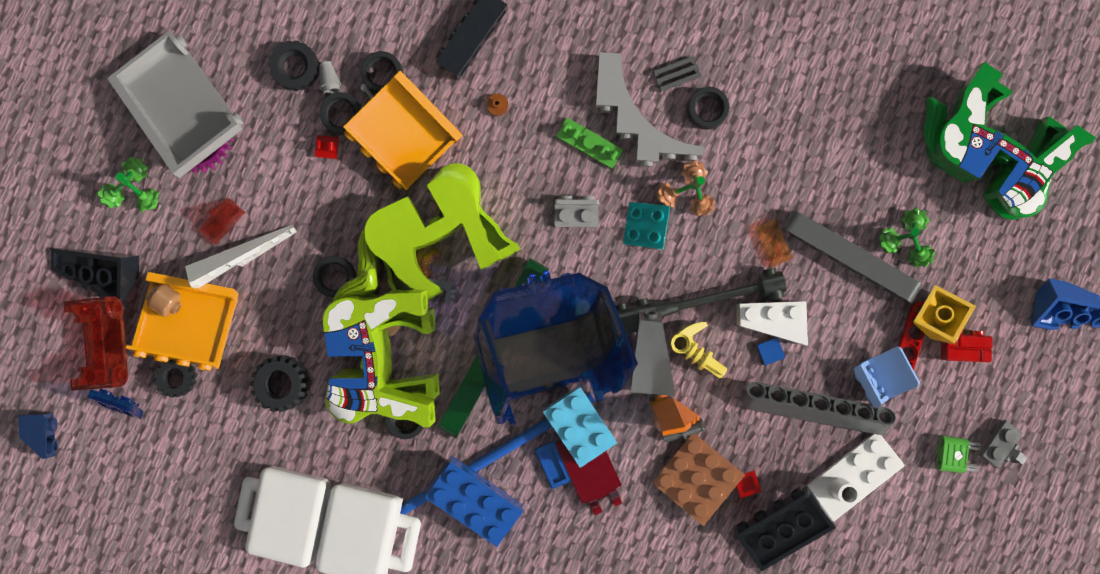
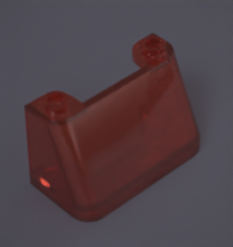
[63,297,128,391]

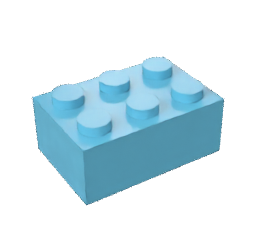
[543,385,617,468]

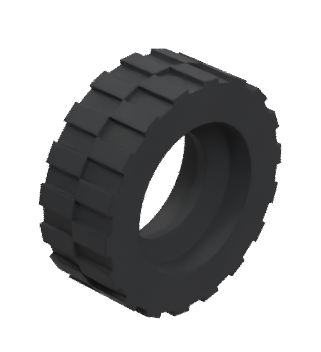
[269,40,319,91]

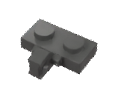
[979,420,1027,469]

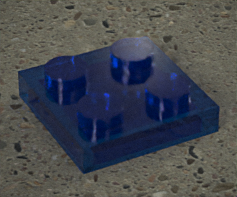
[87,388,144,419]

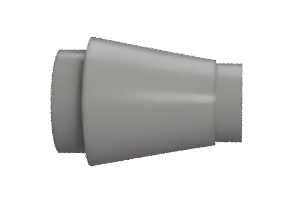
[319,61,341,96]

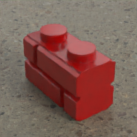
[941,330,993,362]

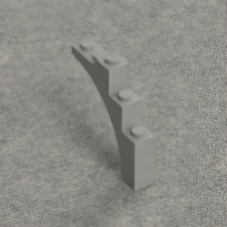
[595,52,704,167]

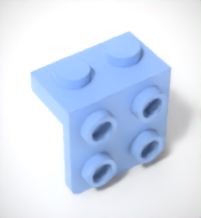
[853,347,920,408]

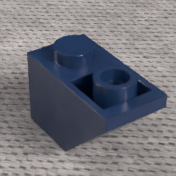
[19,413,58,459]

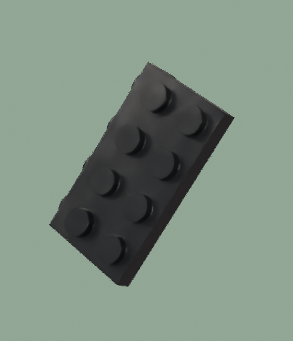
[733,485,836,572]

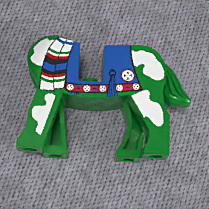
[923,62,1096,220]

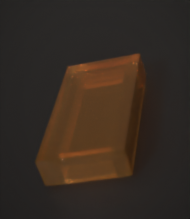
[755,219,793,267]

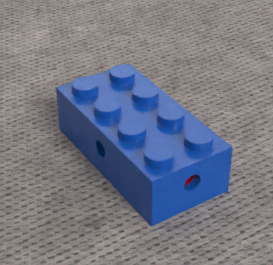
[425,455,523,547]

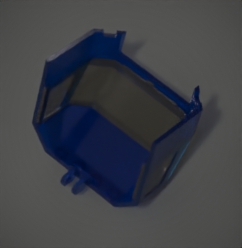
[474,270,638,425]

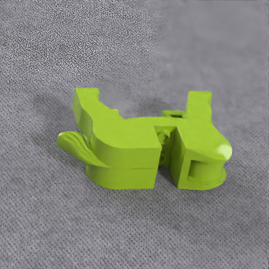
[357,163,521,300]

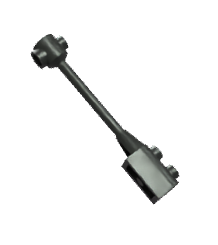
[611,268,787,337]

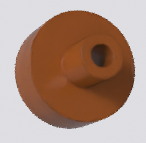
[487,94,509,116]

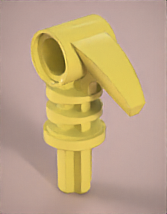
[669,322,727,378]

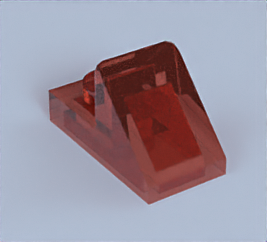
[199,198,246,245]

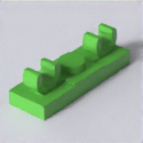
[556,118,623,169]

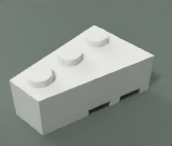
[736,301,808,346]

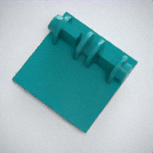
[623,202,670,250]

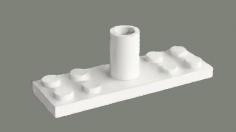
[803,434,905,521]

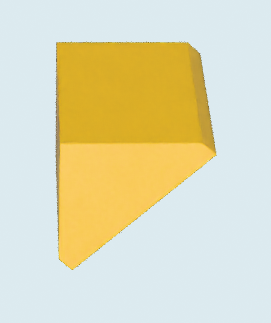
[913,285,976,344]

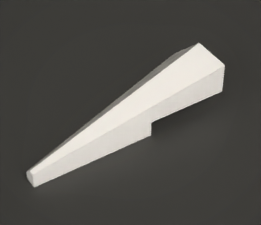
[185,225,297,289]

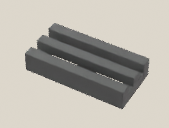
[653,56,702,92]

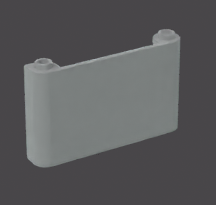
[107,30,244,178]

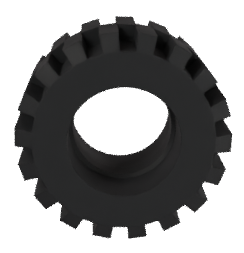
[250,356,311,412]

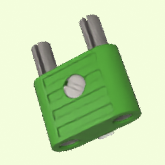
[936,436,981,473]

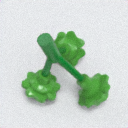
[97,157,159,212]
[879,207,935,267]

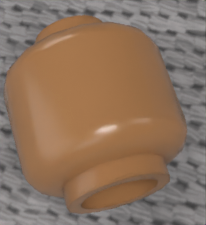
[146,284,182,317]

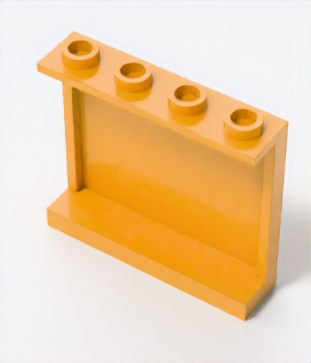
[343,71,463,191]
[126,272,238,371]

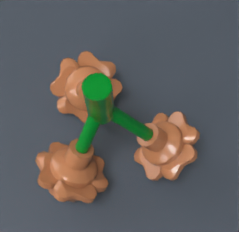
[656,160,715,216]

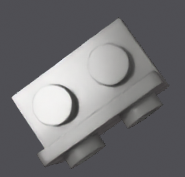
[555,196,599,228]

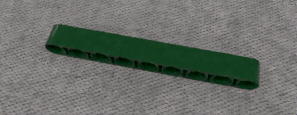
[437,258,549,438]

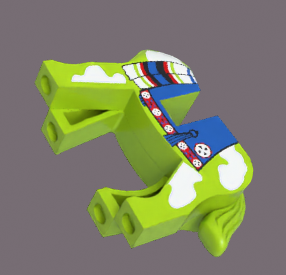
[323,267,440,427]

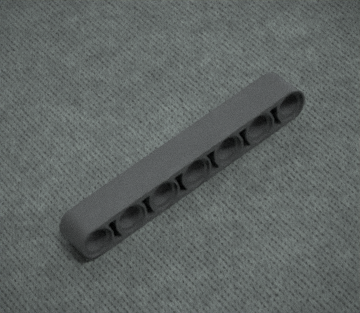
[781,210,922,304]
[741,382,896,435]

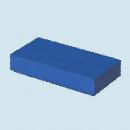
[534,440,572,489]

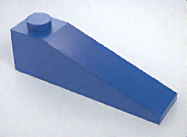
[1031,278,1100,330]

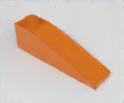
[649,395,700,436]

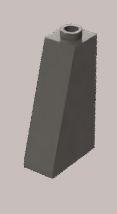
[630,310,675,396]

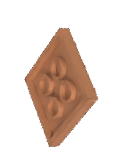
[652,434,745,526]

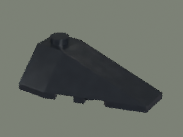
[51,248,140,302]

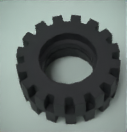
[153,359,197,398]

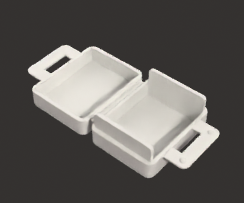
[234,466,421,574]

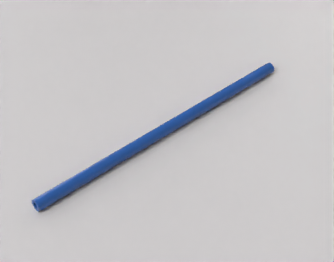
[400,392,595,515]

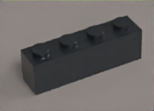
[436,0,508,80]

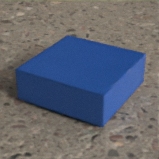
[756,337,786,366]

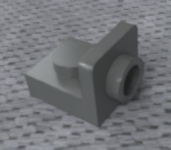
[430,279,457,304]

